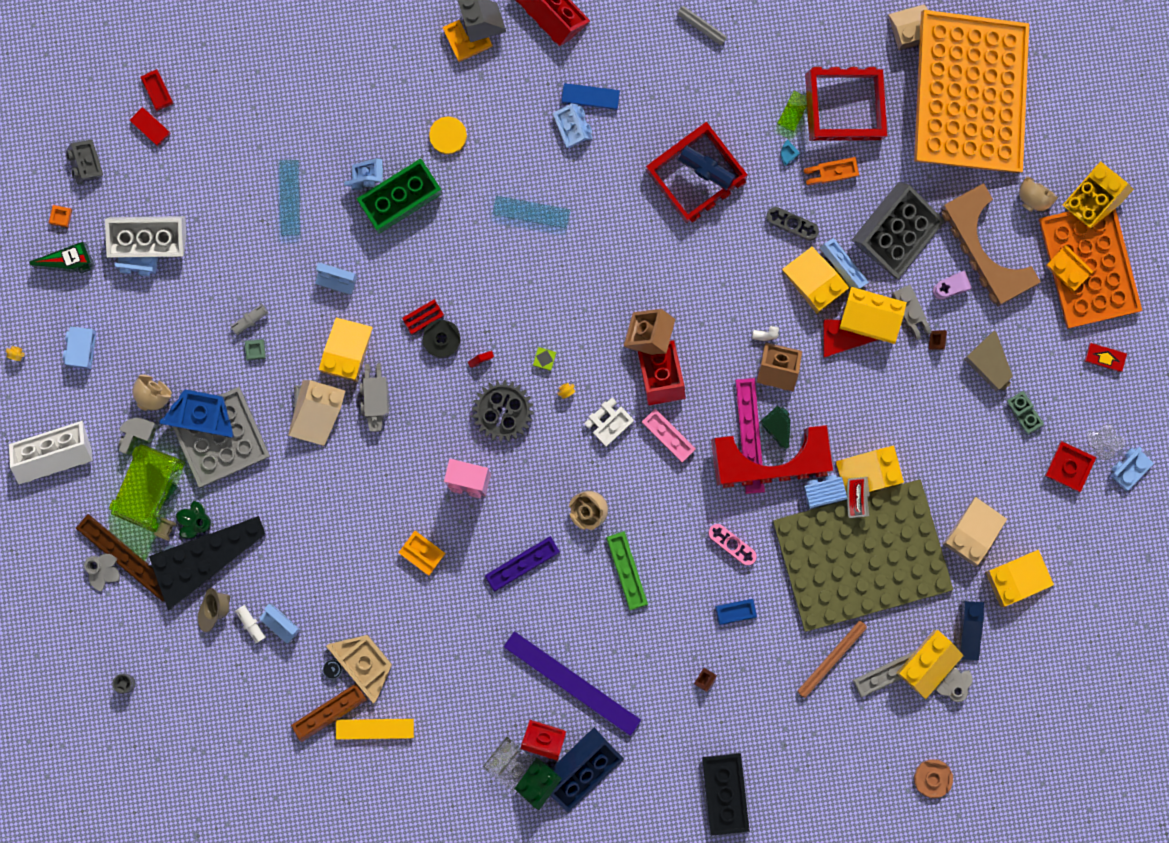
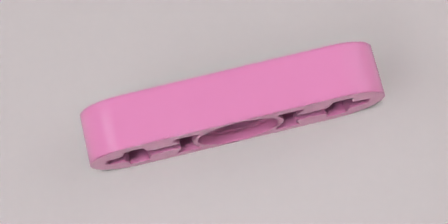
[708,524,757,565]

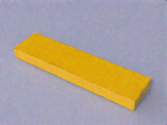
[336,719,414,739]

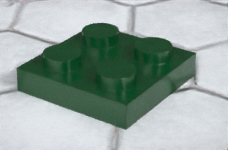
[514,757,562,810]

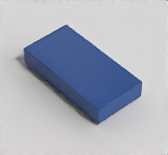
[715,598,757,625]

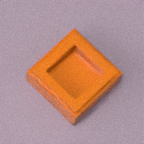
[49,205,73,228]

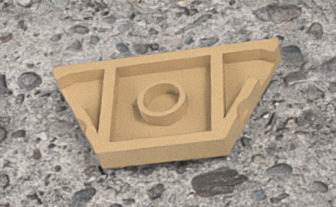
[326,635,392,704]

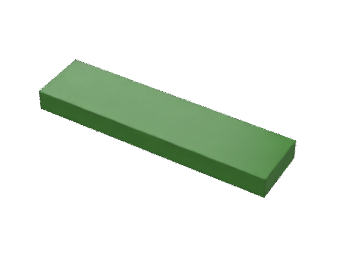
[606,531,648,610]

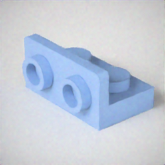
[553,103,593,148]
[115,257,158,276]
[315,262,357,295]
[1110,446,1154,491]
[259,604,301,643]

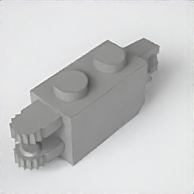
[360,363,389,432]

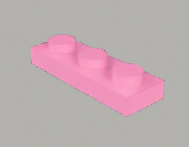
[642,409,696,463]

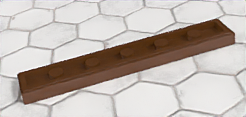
[76,514,165,602]

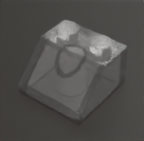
[482,737,535,794]

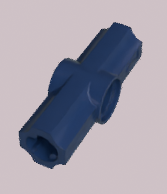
[678,146,735,191]

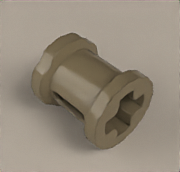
[153,517,177,541]

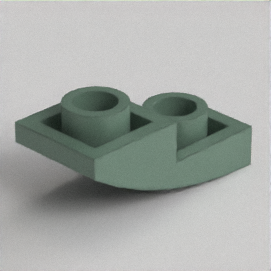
[1007,391,1044,435]

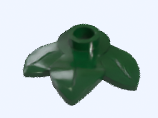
[176,501,211,538]

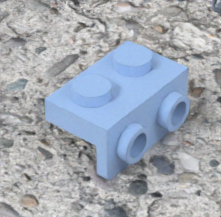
[344,158,383,190]

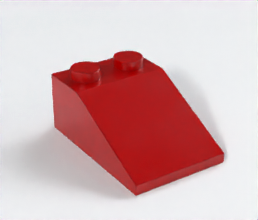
[637,340,686,406]

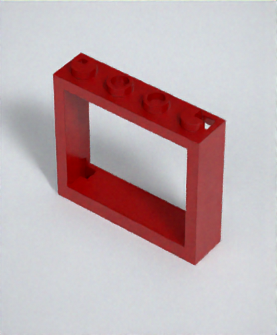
[805,67,888,141]
[645,121,748,224]

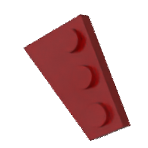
[823,319,878,358]

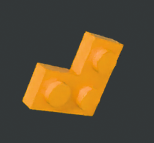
[442,20,493,63]

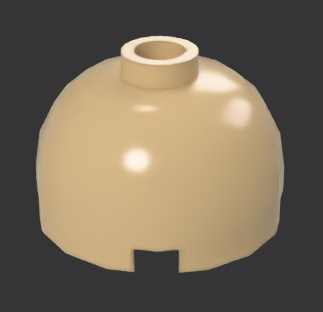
[1019,176,1058,212]
[132,374,172,411]
[569,491,608,530]

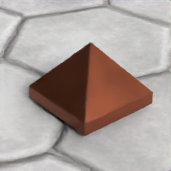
[929,330,947,350]
[694,668,717,692]

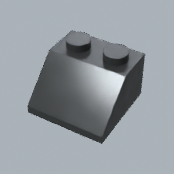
[458,0,506,42]

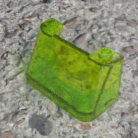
[109,444,185,532]

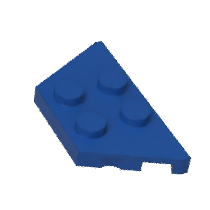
[159,389,234,438]

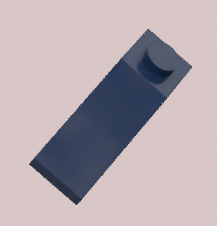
[959,601,984,661]

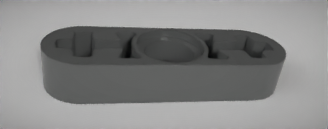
[766,207,819,241]

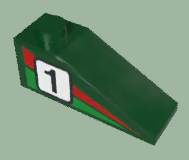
[29,242,95,273]

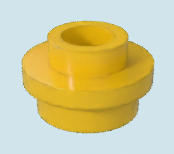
[5,346,25,361]
[557,382,576,399]

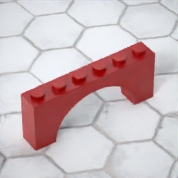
[711,425,833,488]

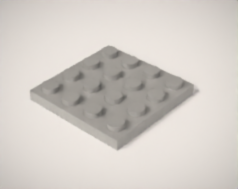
[172,387,271,488]

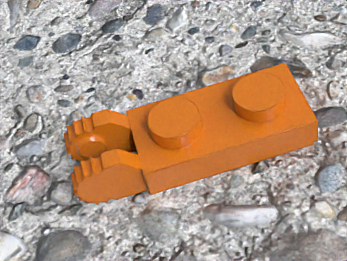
[803,157,859,185]

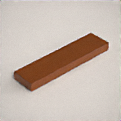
[291,683,367,742]

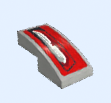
[847,477,870,518]

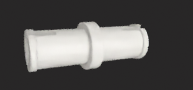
[234,605,266,644]

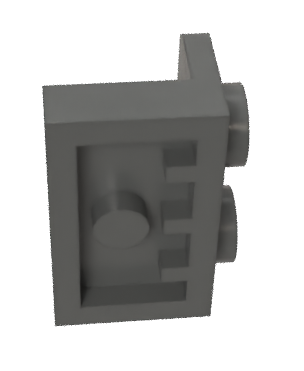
[66,139,103,184]

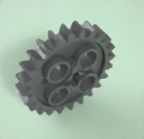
[472,380,534,442]

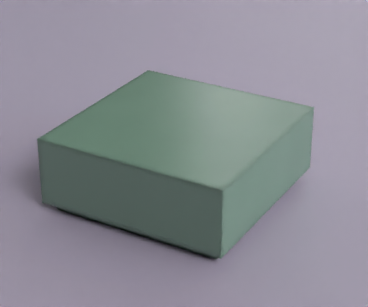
[245,339,266,361]

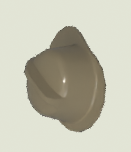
[198,588,231,632]

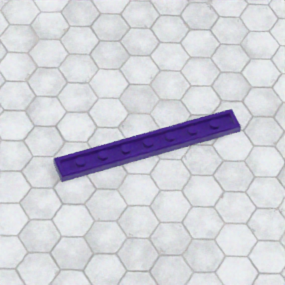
[503,631,641,736]

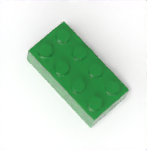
[356,158,443,234]

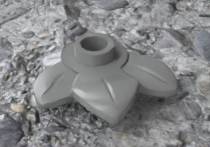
[84,554,120,591]
[935,667,973,702]

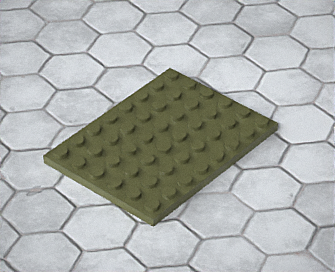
[773,479,953,632]

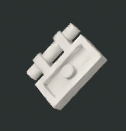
[584,398,634,447]

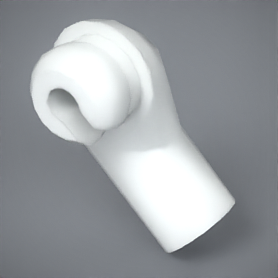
[752,326,779,341]

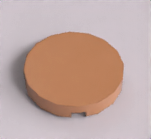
[914,759,953,798]

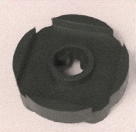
[423,320,461,358]

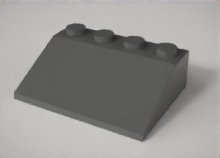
[851,182,945,279]

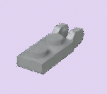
[892,284,932,340]

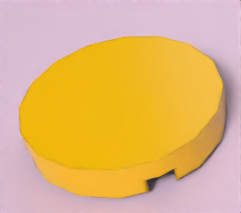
[429,116,467,155]

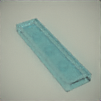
[279,160,301,236]
[492,196,570,229]

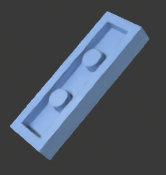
[820,238,869,289]

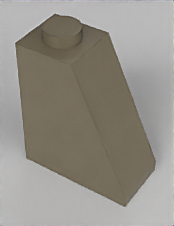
[964,330,1013,392]

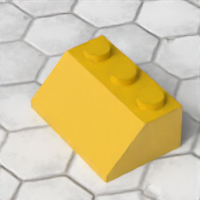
[839,287,907,344]
[896,630,964,699]

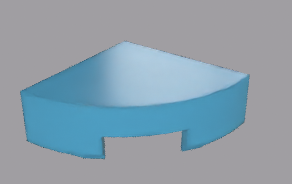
[781,140,800,166]

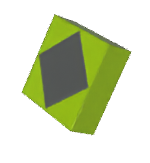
[533,347,557,371]

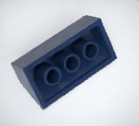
[550,727,624,813]

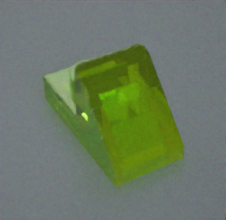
[777,91,807,133]

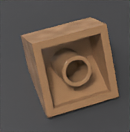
[624,309,676,355]
[756,342,802,392]

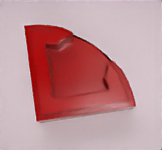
[468,351,495,368]

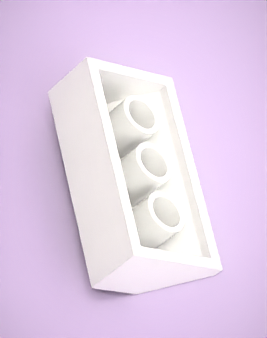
[105,216,186,257]
[9,421,93,484]

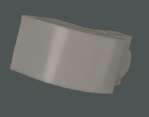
[118,418,158,455]

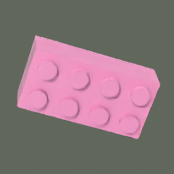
[444,459,491,499]

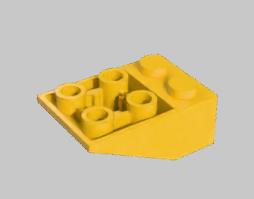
[1063,161,1134,228]

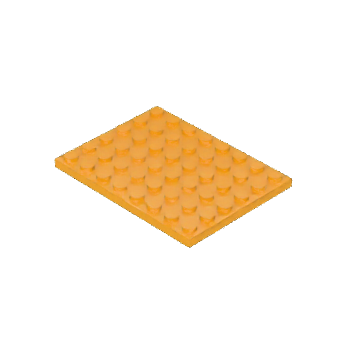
[914,10,1029,173]

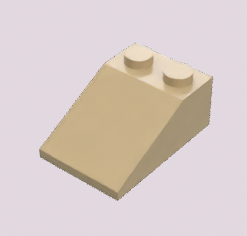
[288,380,345,446]
[943,497,1007,566]

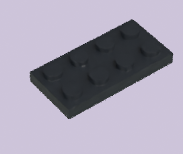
[702,753,750,836]

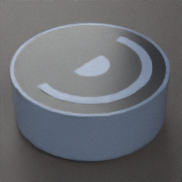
[323,660,343,679]

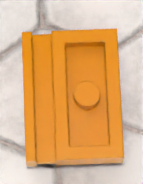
[1046,245,1094,292]
[398,531,446,576]

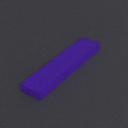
[484,536,560,592]

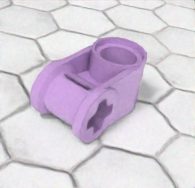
[933,271,972,300]

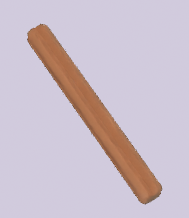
[797,621,867,698]

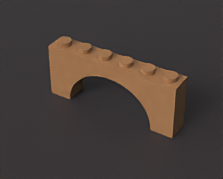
[941,183,1041,307]

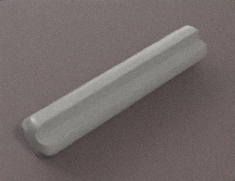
[677,6,727,45]

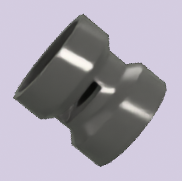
[112,674,136,693]

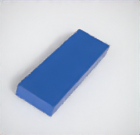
[562,83,620,110]

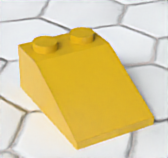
[782,247,849,314]
[319,317,373,382]
[836,445,904,495]
[985,549,1054,607]

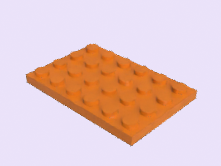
[1039,209,1142,329]

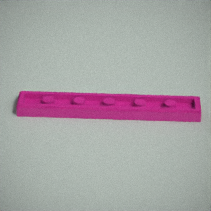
[735,378,765,494]

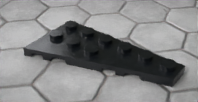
[149,516,266,611]

